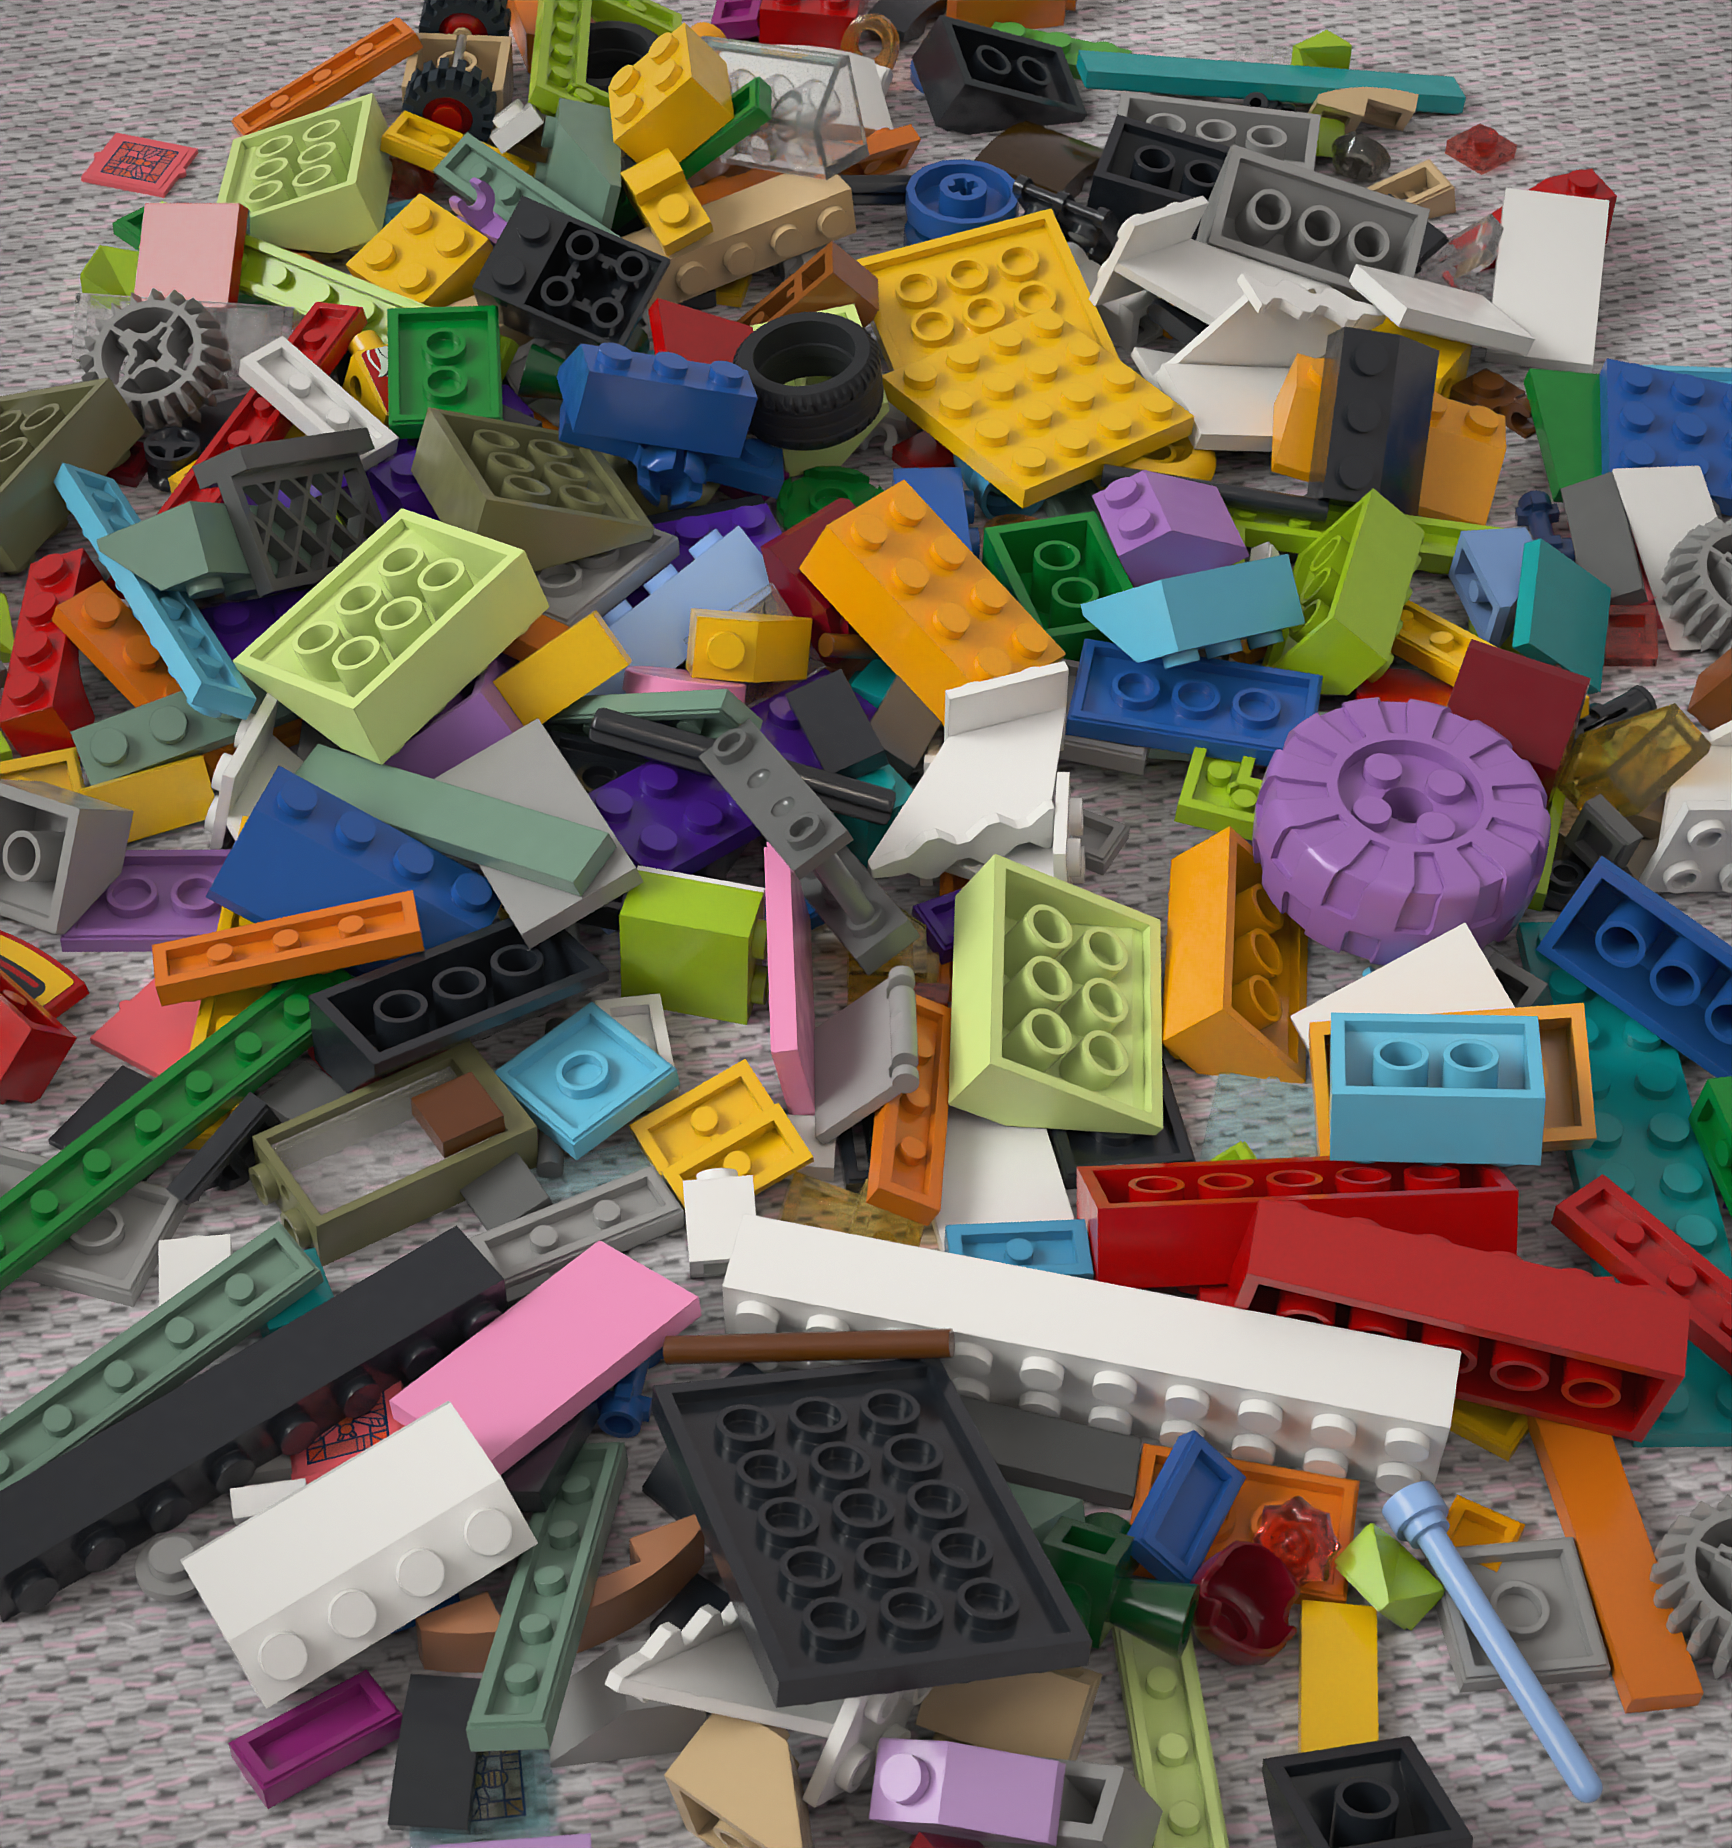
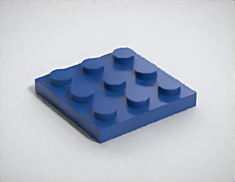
[1599,358,1732,516]

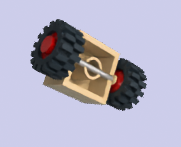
[401,0,514,143]

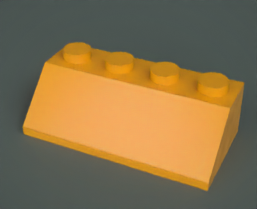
[1271,353,1506,525]
[1162,826,1308,1084]

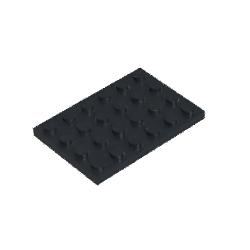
[651,1358,1092,1708]

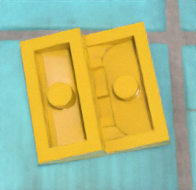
[629,1059,814,1214]

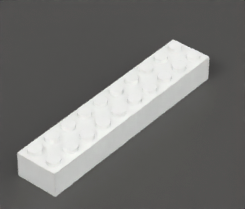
[722,1213,1461,1495]

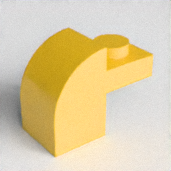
[620,148,714,257]

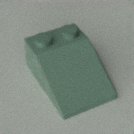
[533,98,621,230]

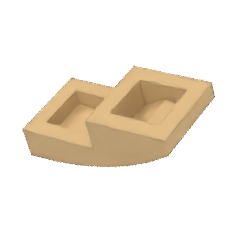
[1308,87,1419,135]

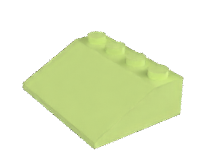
[217,93,395,254]
[233,508,550,765]
[948,854,1163,1135]

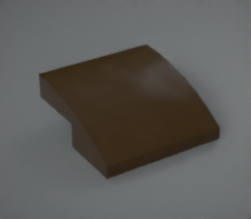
[974,121,1104,198]

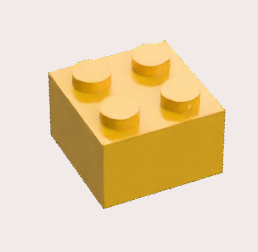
[608,22,735,163]
[345,193,493,307]

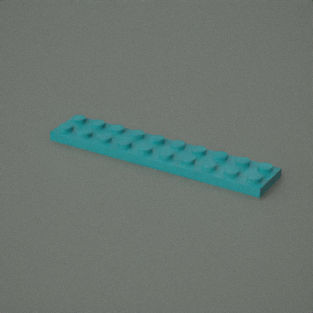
[1516,922,1732,1448]

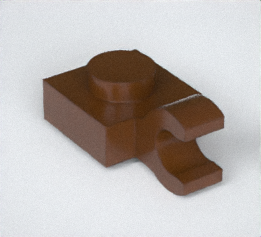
[1449,368,1536,439]

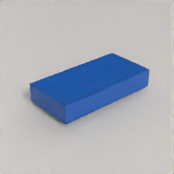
[1127,1430,1246,1584]

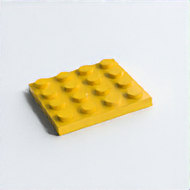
[856,209,1120,430]
[882,308,1195,509]

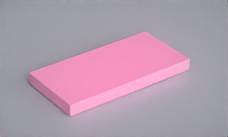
[764,842,815,1115]
[389,1240,702,1475]

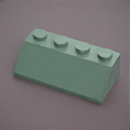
[96,501,343,600]

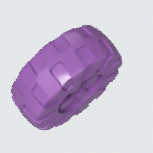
[1252,697,1551,966]

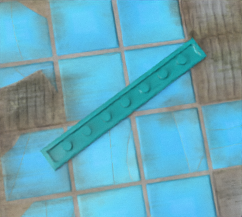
[1076,50,1466,114]

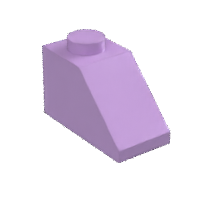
[868,1738,1066,1846]

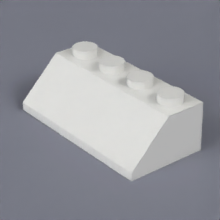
[180,1401,538,1709]

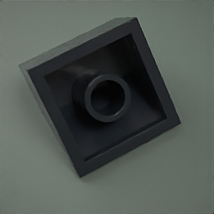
[1262,1736,1473,1848]

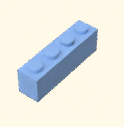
[584,526,771,696]

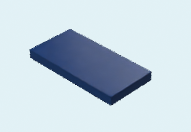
[1065,639,1323,766]

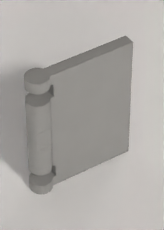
[814,965,919,1145]

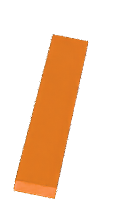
[1526,1415,1704,1714]

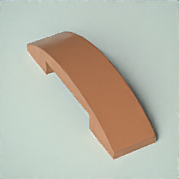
[415,1514,705,1673]

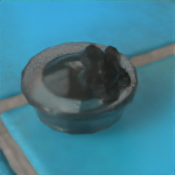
[1332,131,1391,183]

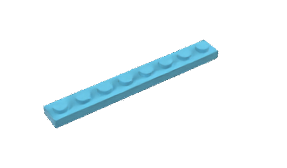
[53,462,257,720]

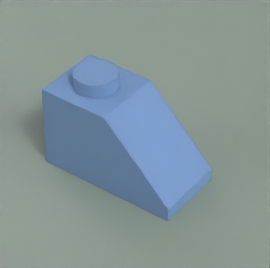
[1448,527,1533,648]

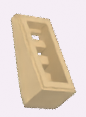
[1367,159,1456,219]

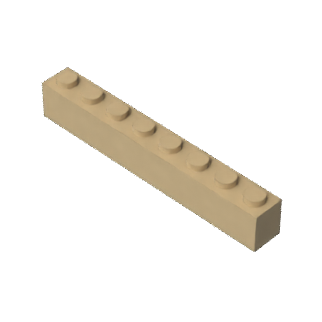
[445,159,857,347]

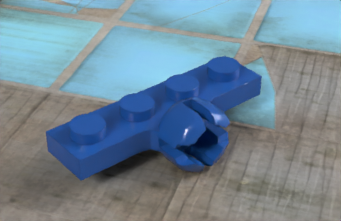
[559,401,784,510]

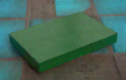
[387,305,503,439]
[1523,368,1602,503]

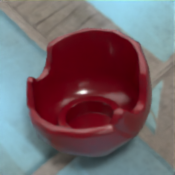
[1190,1541,1300,1665]

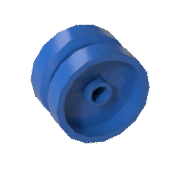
[903,159,1020,247]

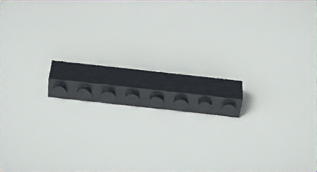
[0,1225,508,1622]

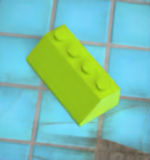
[1262,488,1425,695]

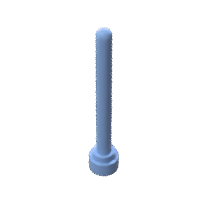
[1382,1481,1603,1803]

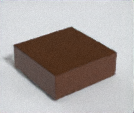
[410,1071,505,1158]

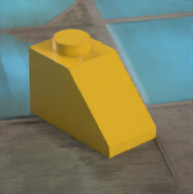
[686,608,812,683]

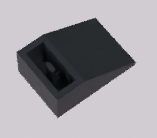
[472,195,671,347]

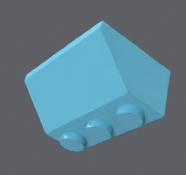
[1080,554,1305,669]
[1329,1012,1546,1167]

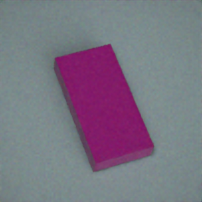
[228,1669,403,1809]

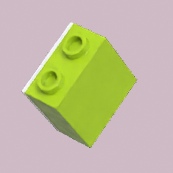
[619,865,769,1025]

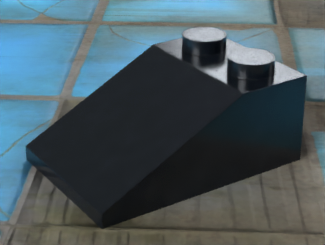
[912,15,1087,135]

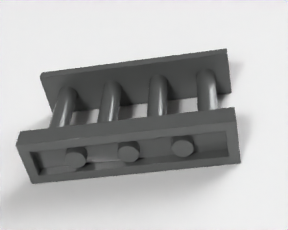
[698,718,921,976]

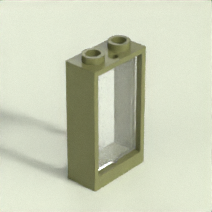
[249,1041,538,1267]

